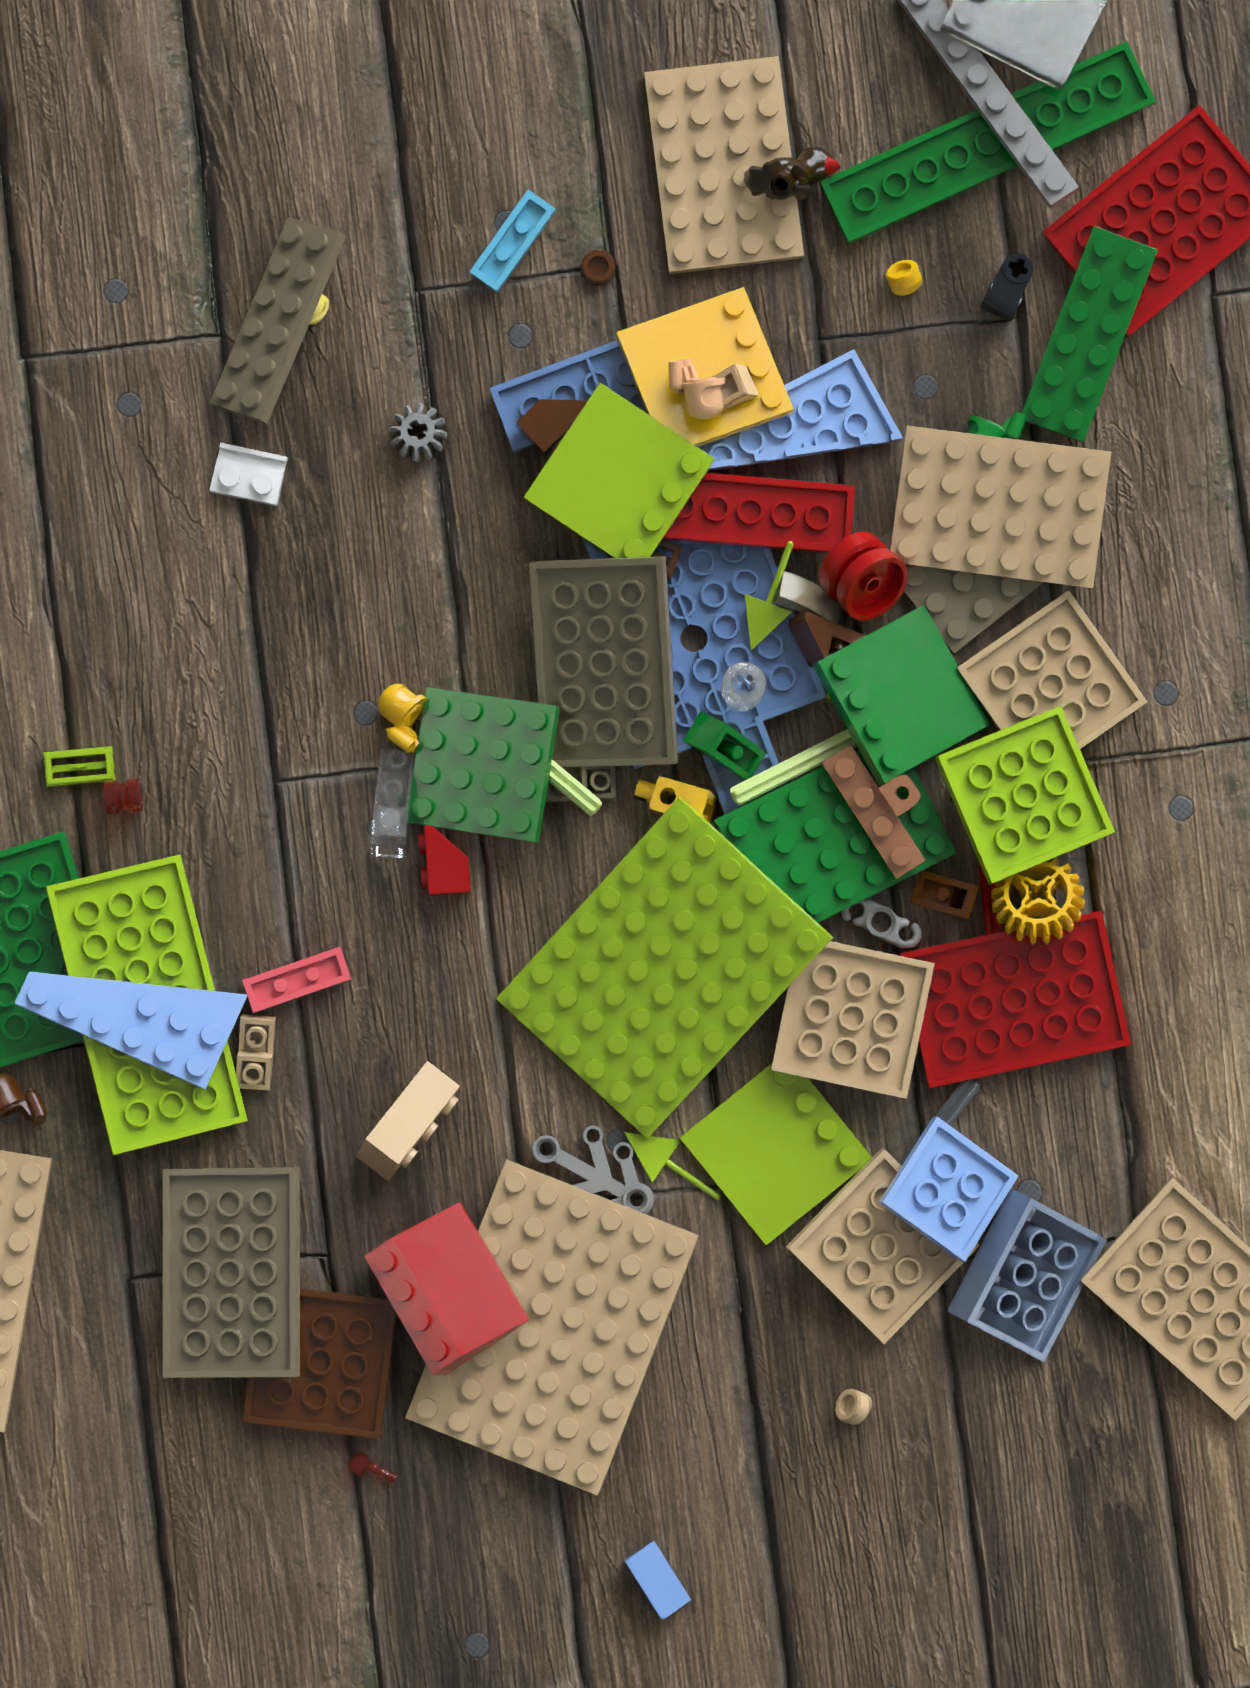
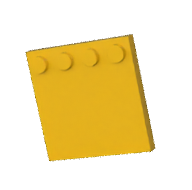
[616,287,794,447]

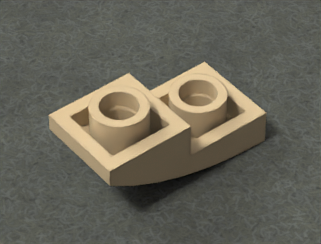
[236,1014,276,1091]

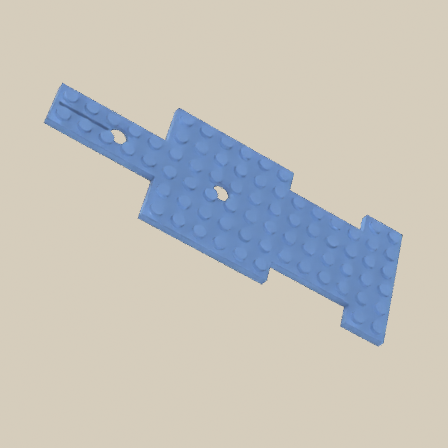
[489,340,826,815]

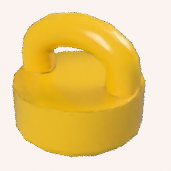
[886,260,922,296]

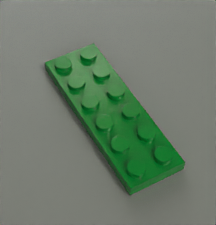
[1022,226,1158,443]

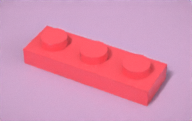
[242,947,352,1013]

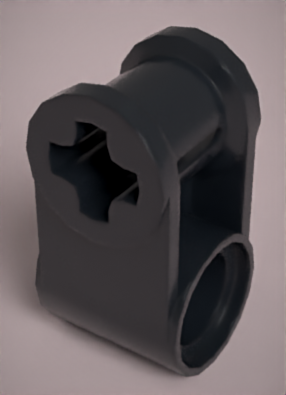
[980,253,1033,322]

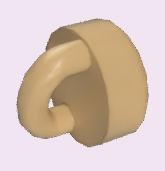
[835,1388,872,1425]

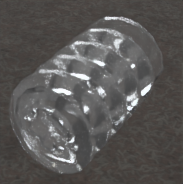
[721,662,766,711]

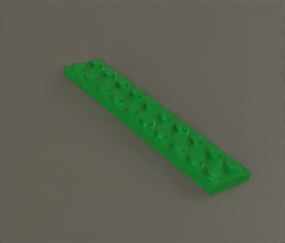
[819,41,1156,245]

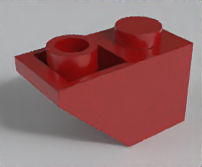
[419,825,471,896]

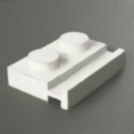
[210,442,288,507]

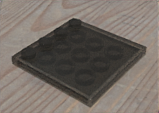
[939,0,1108,91]

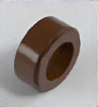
[581,250,615,286]

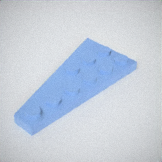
[698,349,903,471]
[14,972,248,1090]

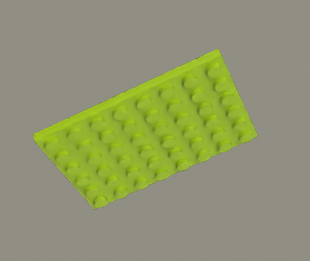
[496,796,833,1139]

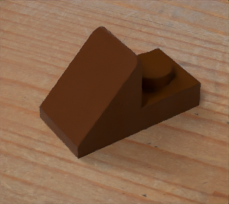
[788,611,865,667]
[909,871,979,920]

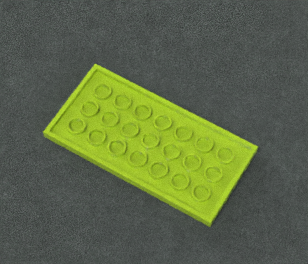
[45,854,248,1156]

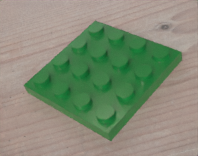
[405,687,560,843]

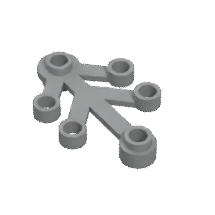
[532,1125,654,1214]

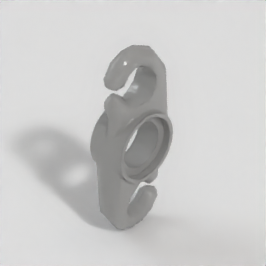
[840,898,922,949]

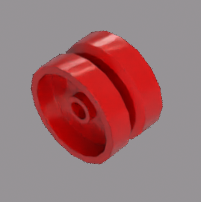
[819,532,908,621]

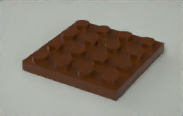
[243,1288,397,1439]

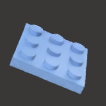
[879,1117,1018,1262]

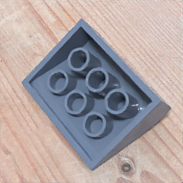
[947,1189,1107,1362]

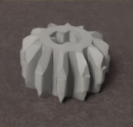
[389,403,447,462]

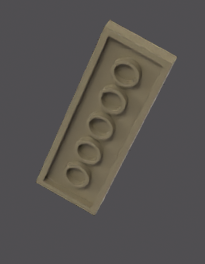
[209,217,346,424]

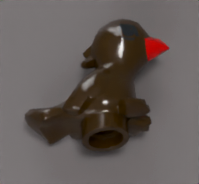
[744,147,841,201]

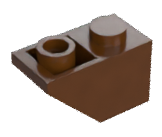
[516,399,588,457]

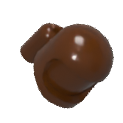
[0,1073,47,1126]

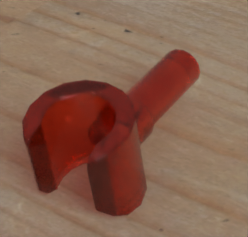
[348,1453,397,1483]

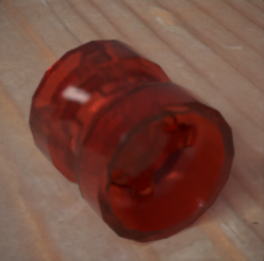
[104,778,143,815]

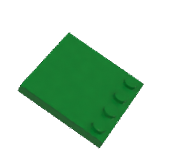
[812,605,990,786]

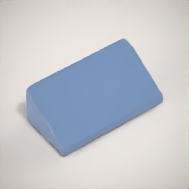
[625,1541,691,1620]

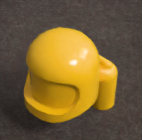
[378,684,428,754]

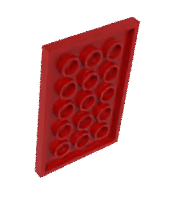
[1041,105,1250,338]
[899,910,1131,1088]

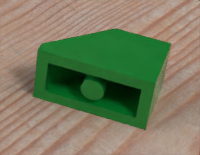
[683,711,766,780]

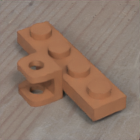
[822,744,925,879]

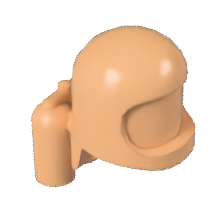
[668,359,725,419]

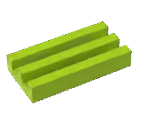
[43,746,116,787]

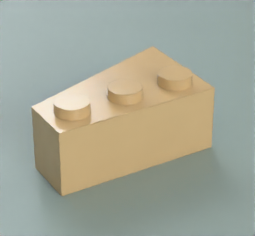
[356,1061,460,1182]

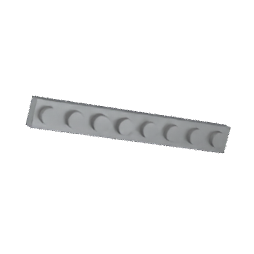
[897,0,1079,210]

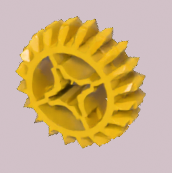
[991,857,1085,945]

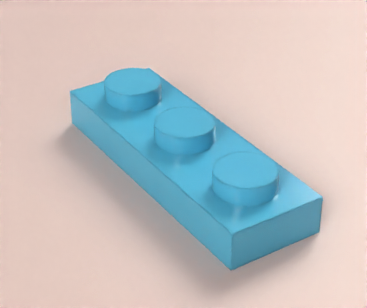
[469,190,556,294]

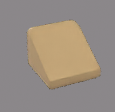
[712,363,758,410]

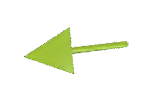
[745,541,794,651]
[624,1132,721,1200]

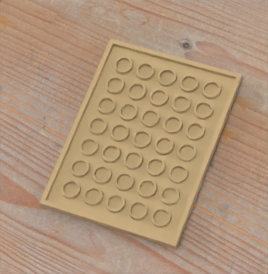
[405,1159,700,1496]

